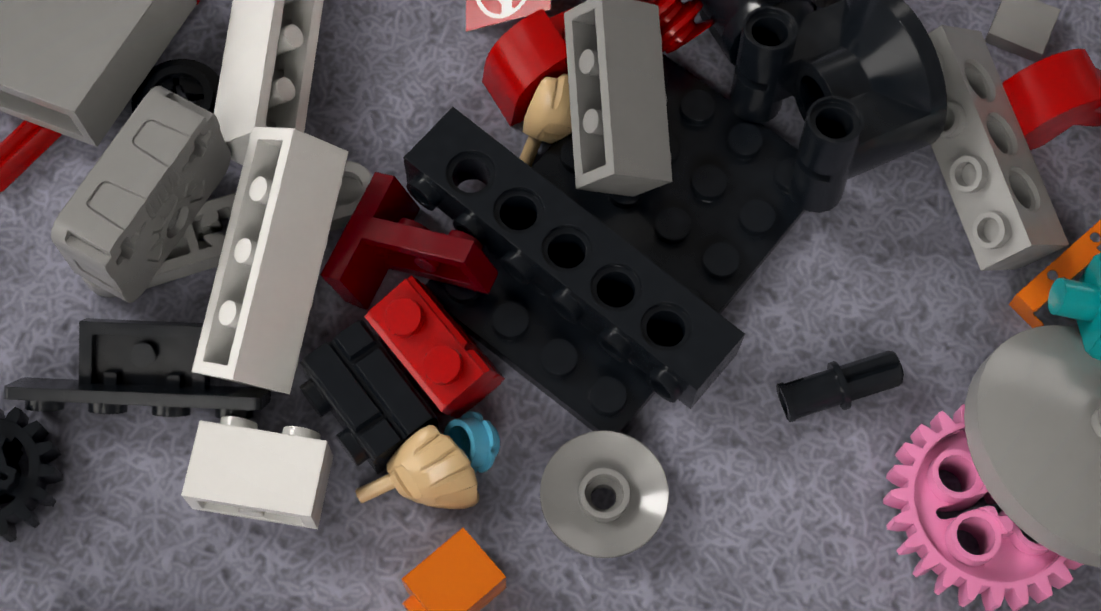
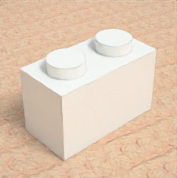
[181,416,333,529]

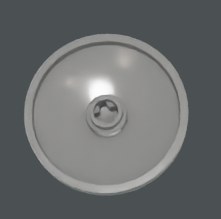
[964,325,1101,568]

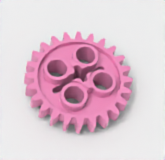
[883,404,1084,611]

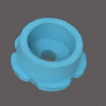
[443,411,500,473]

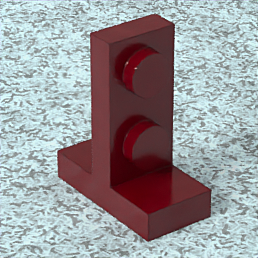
[320,172,499,310]

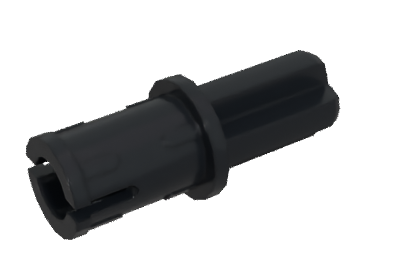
[776,351,904,422]

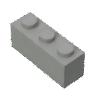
[564,0,673,197]

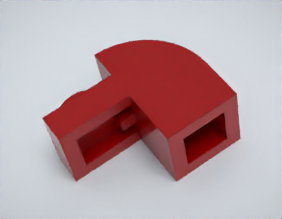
[482,6,576,127]
[1002,49,1101,150]

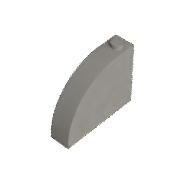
[0,0,197,147]

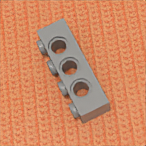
[928,25,1069,271]

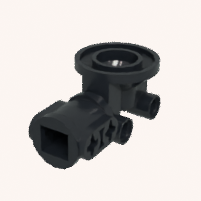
[699,0,947,213]

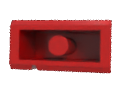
[364,275,505,419]

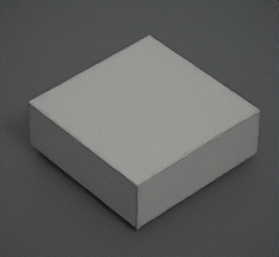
[985,0,1061,62]

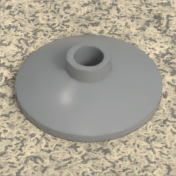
[540,431,669,558]

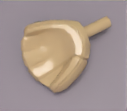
[519,74,572,167]
[355,425,479,509]

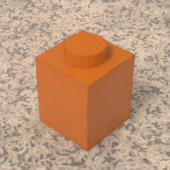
[402,527,507,611]

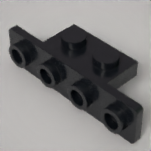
[4,318,271,419]

